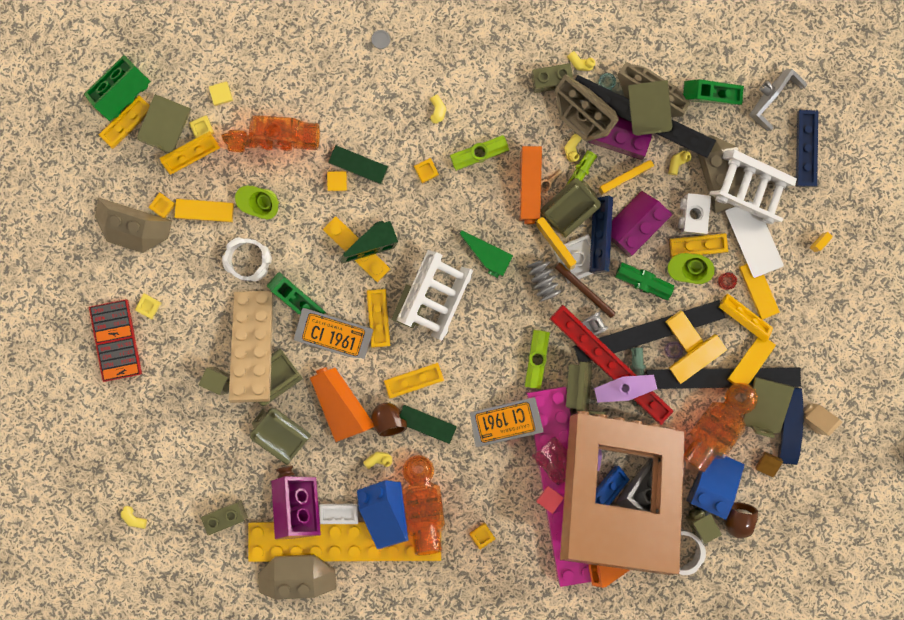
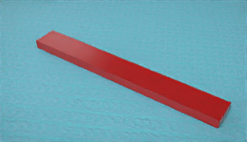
[549,305,674,425]

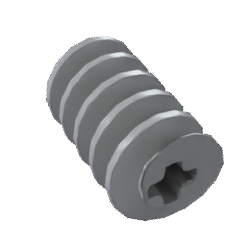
[526,260,561,302]

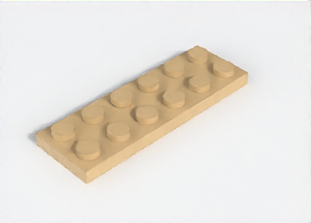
[229,291,273,403]

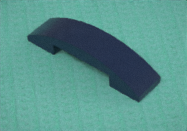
[778,388,804,465]

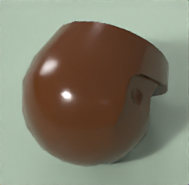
[371,402,407,437]
[724,502,758,539]

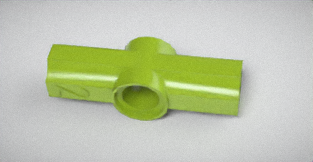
[450,135,509,171]
[524,330,550,389]

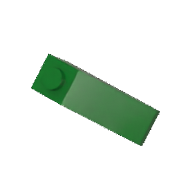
[683,79,744,105]
[460,230,513,279]
[266,272,326,315]

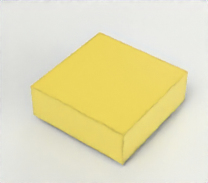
[209,81,233,106]
[189,115,215,139]
[135,293,161,319]

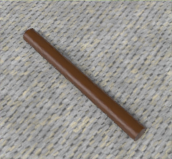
[554,262,616,318]

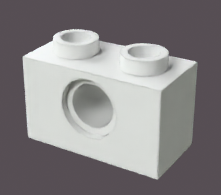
[678,193,711,236]

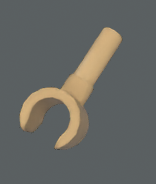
[541,169,562,191]

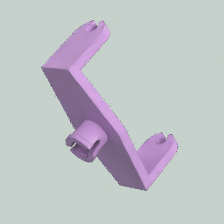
[594,375,657,403]

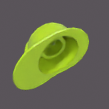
[235,185,279,220]
[668,253,715,284]

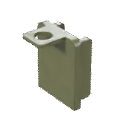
[628,80,672,135]
[137,94,191,153]
[540,178,601,238]
[253,348,303,406]
[566,362,606,415]
[742,377,794,438]
[250,408,311,465]

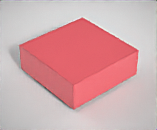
[536,486,564,514]

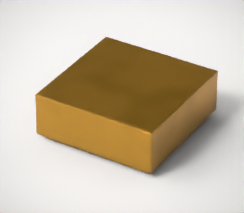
[756,452,783,478]

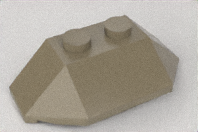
[617,62,690,117]
[554,74,619,141]
[698,135,745,213]
[95,198,172,253]
[258,554,336,600]

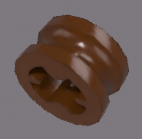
[276,465,295,478]

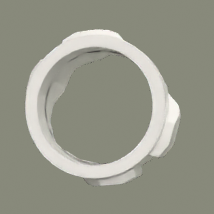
[222,237,272,282]
[679,528,706,575]

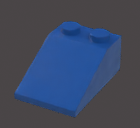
[686,448,745,520]
[357,480,409,549]

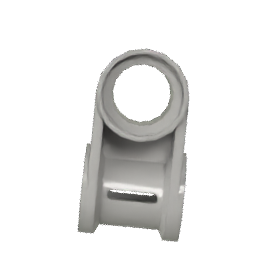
[582,312,609,336]

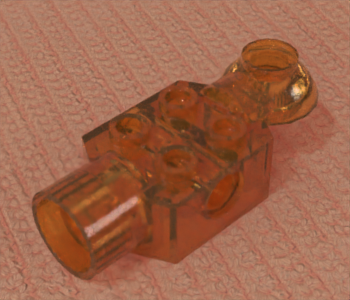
[221,115,320,152]
[684,383,758,473]
[402,455,445,556]

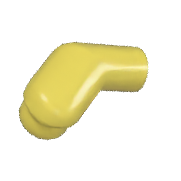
[668,151,692,176]
[363,451,392,469]

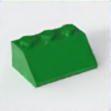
[84,55,151,121]

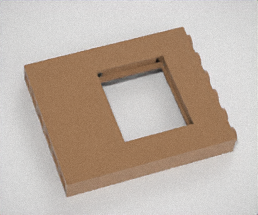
[560,411,685,575]

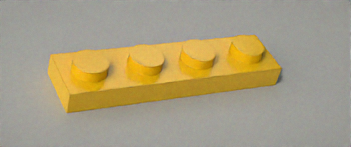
[323,216,391,283]

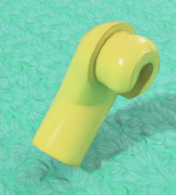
[567,51,595,71]
[430,94,446,124]
[564,133,582,162]
[121,506,147,529]

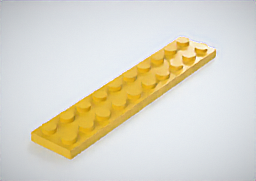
[248,521,441,562]

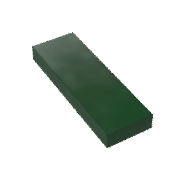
[328,145,388,185]
[399,405,457,444]

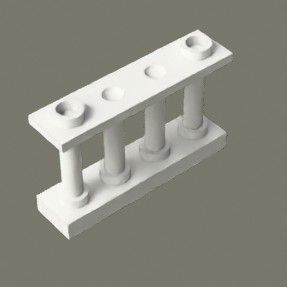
[709,150,797,224]
[396,250,473,341]

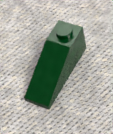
[340,221,398,264]

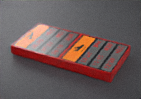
[89,299,142,382]

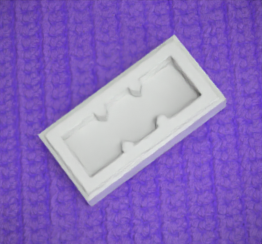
[319,504,359,524]

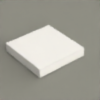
[553,234,593,284]

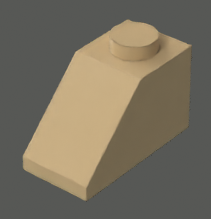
[804,404,843,436]

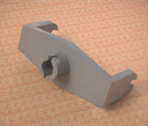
[749,69,807,131]

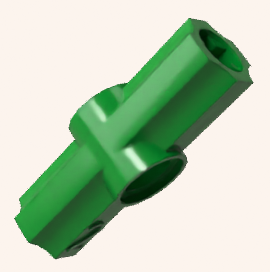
[615,262,674,301]

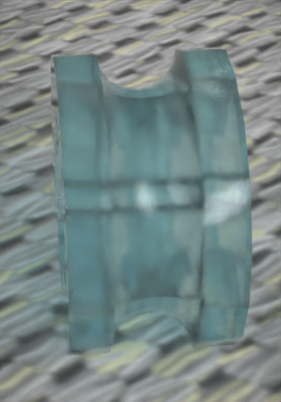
[598,73,616,90]

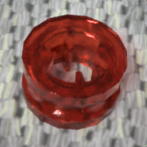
[718,272,737,290]

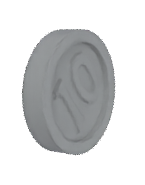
[371,30,390,49]

